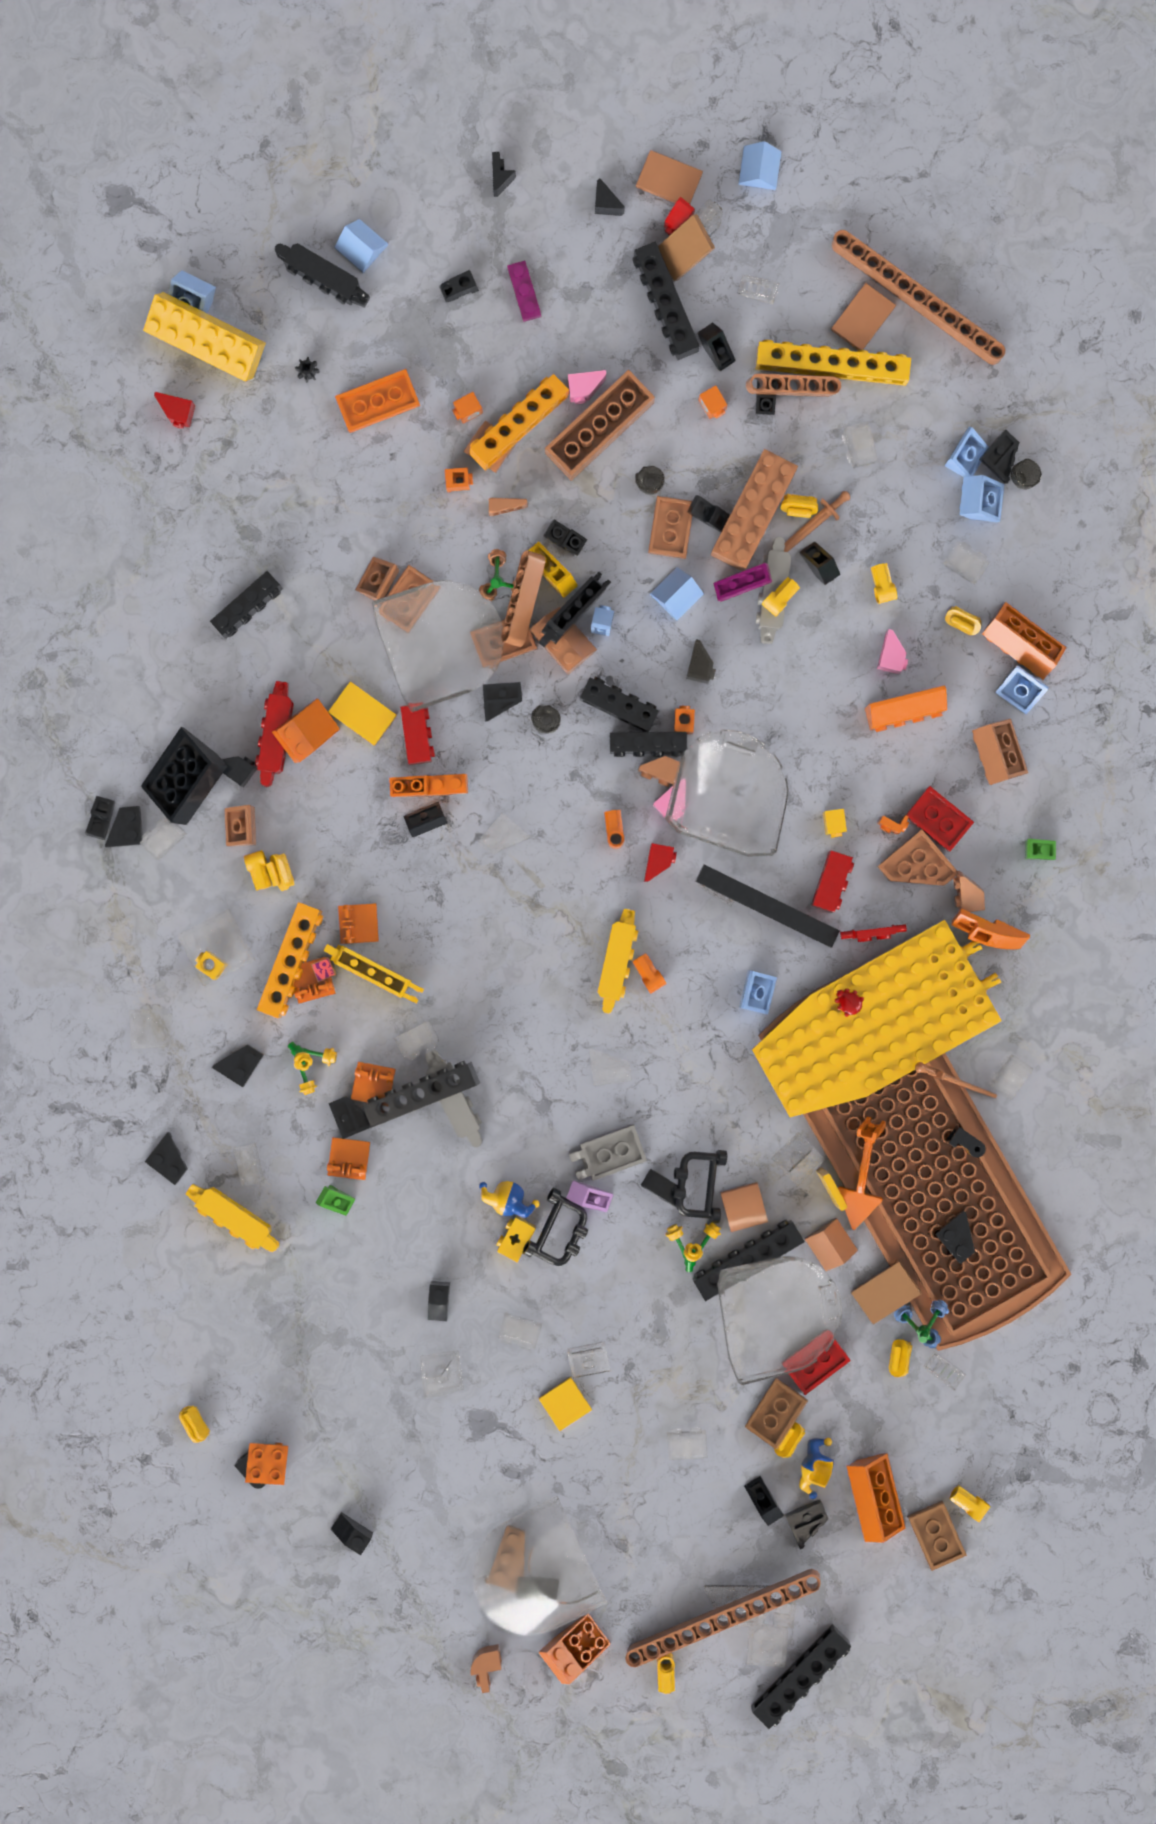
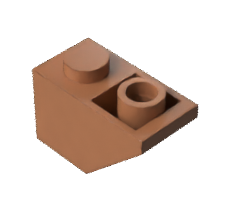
[638,756,683,787]
[953,870,985,912]

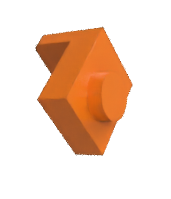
[877,815,909,834]

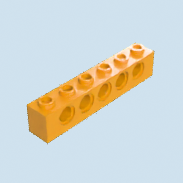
[470,374,569,471]
[256,902,323,1018]

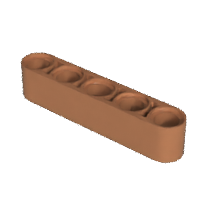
[746,374,841,397]
[501,550,545,647]

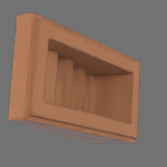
[489,498,528,516]

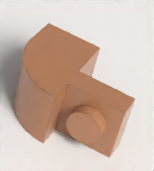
[471,1644,502,1693]

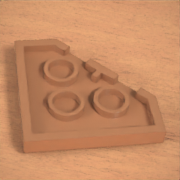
[877,829,957,886]

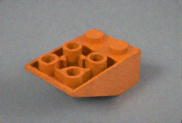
[538,1613,611,1684]

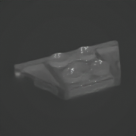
[704,1585,778,1627]

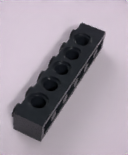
[632,241,700,361]
[362,1061,480,1128]
[692,1219,805,1302]
[751,1624,851,1729]

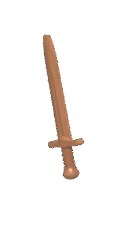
[784,491,850,552]
[915,1061,997,1098]

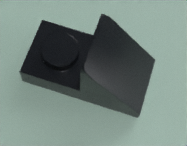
[492,152,516,197]

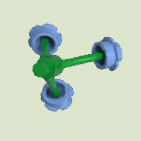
[894,1300,949,1348]

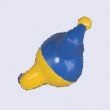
[479,1181,540,1218]
[799,1438,834,1499]

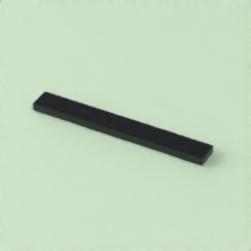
[695,864,840,948]

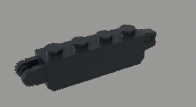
[275,243,370,308]
[538,571,611,647]

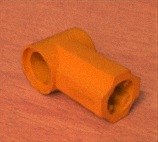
[604,810,625,849]
[632,953,667,994]

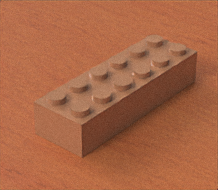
[545,370,655,481]
[711,449,798,571]

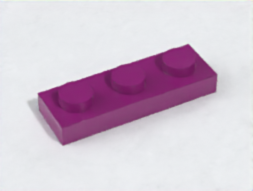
[507,260,541,322]
[713,563,772,602]

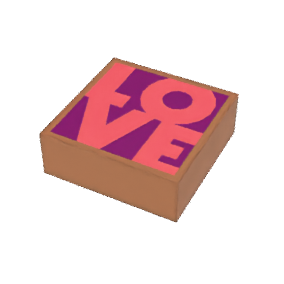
[311,957,336,982]

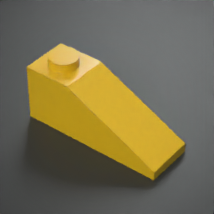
[528,541,578,598]

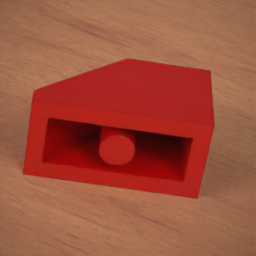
[664,197,695,236]
[154,392,195,429]
[644,843,677,882]

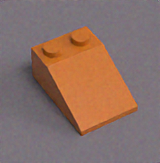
[272,698,340,763]

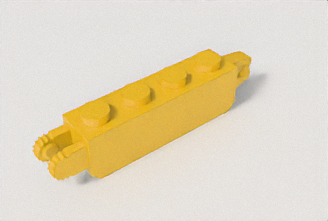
[597,909,639,1014]
[324,944,424,1004]
[186,1184,280,1252]

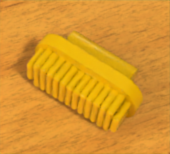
[781,494,818,518]
[945,606,982,635]
[266,853,295,891]
[889,1339,913,1377]
[179,1406,210,1443]
[774,1422,805,1458]

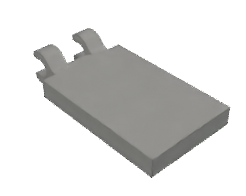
[569,1125,647,1181]

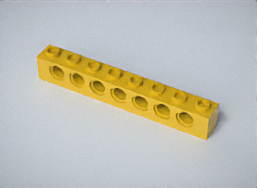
[755,340,911,386]

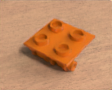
[338,903,379,944]
[294,957,336,1004]
[351,1062,396,1106]
[327,1137,370,1180]
[245,1443,288,1485]

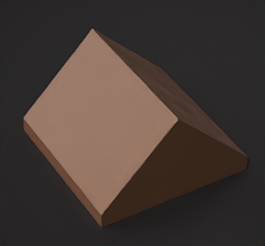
[355,557,399,604]
[225,805,256,846]
[805,1218,858,1271]

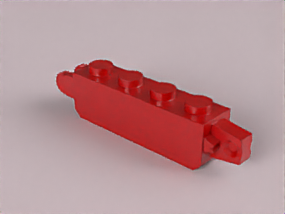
[255,681,294,788]

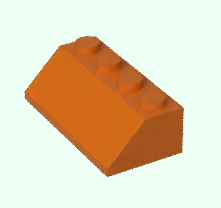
[982,602,1067,680]
[865,685,947,732]
[847,1453,906,1543]

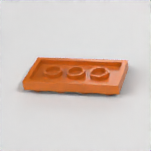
[335,369,420,433]

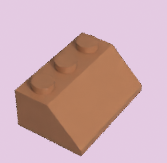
[530,607,597,675]
[972,719,1028,785]

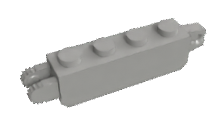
[755,537,791,644]
[425,1049,483,1148]

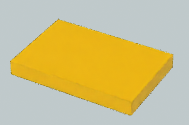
[328,681,397,746]
[816,1167,848,1211]

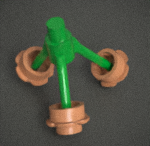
[479,549,515,602]

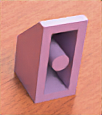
[566,1181,613,1212]

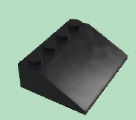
[141,727,227,825]

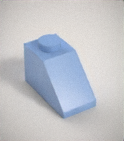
[591,605,614,636]

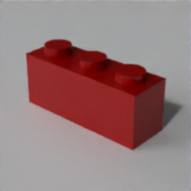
[400,703,435,765]
[811,850,854,913]

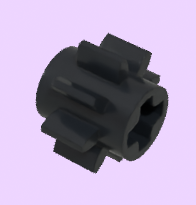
[295,357,320,383]

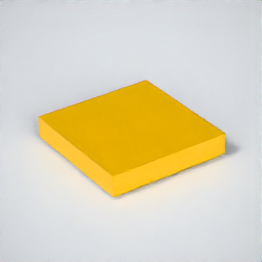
[539,1377,592,1431]

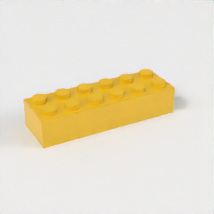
[143,292,266,382]

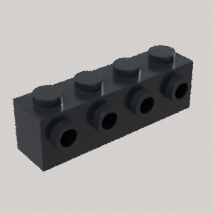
[210,571,283,639]
[580,677,659,732]
[610,732,687,757]

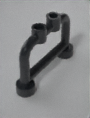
[671,1150,728,1223]
[522,1187,588,1266]

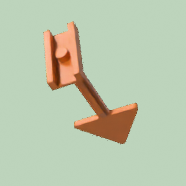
[838,1117,886,1230]

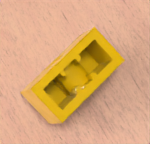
[496,1215,536,1262]

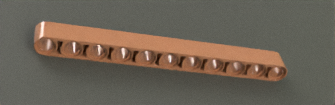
[832,230,1006,365]
[625,1569,821,1667]

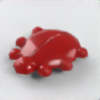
[835,988,864,1017]

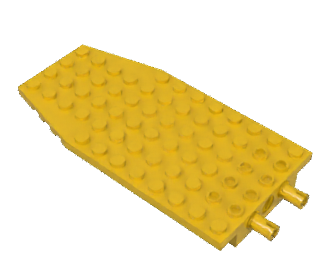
[751,920,1002,1117]

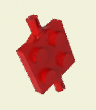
[840,924,907,942]

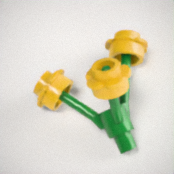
[288,1042,337,1095]
[665,1223,721,1272]

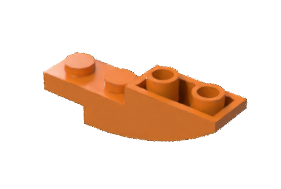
[389,774,468,797]
[951,908,1030,950]

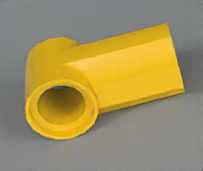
[871,563,897,604]
[762,577,800,617]
[244,850,272,891]
[949,1485,991,1523]
[656,1653,675,1694]

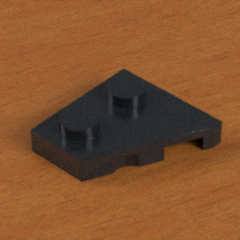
[979,430,1020,484]
[483,682,522,722]
[105,806,144,848]
[212,1045,264,1087]
[328,1096,371,1139]
[145,1132,188,1185]
[934,1210,975,1264]
[785,1499,829,1550]

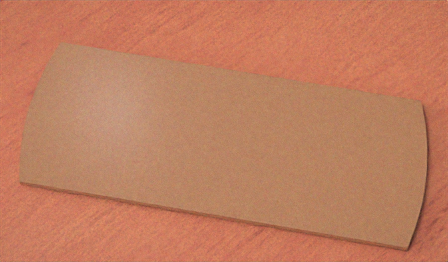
[758,974,1072,1351]

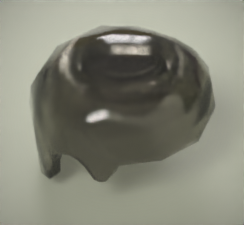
[1010,459,1042,490]
[635,466,665,495]
[531,705,561,734]

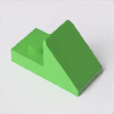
[1025,839,1056,860]
[315,1185,355,1216]

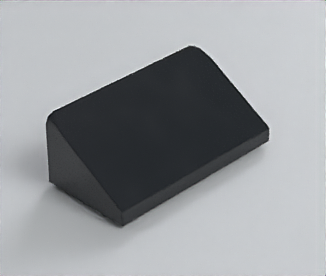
[403,801,447,837]

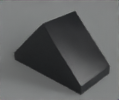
[595,178,625,216]

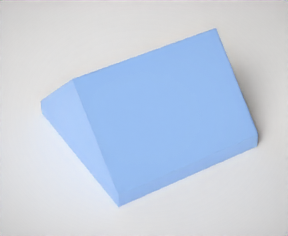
[739,141,781,190]
[335,219,388,273]
[945,426,989,477]
[650,567,704,621]
[995,665,1049,715]
[739,970,777,1014]

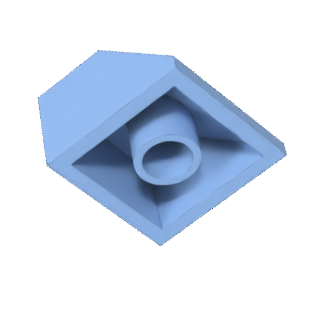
[168,270,216,313]
[959,475,1004,522]

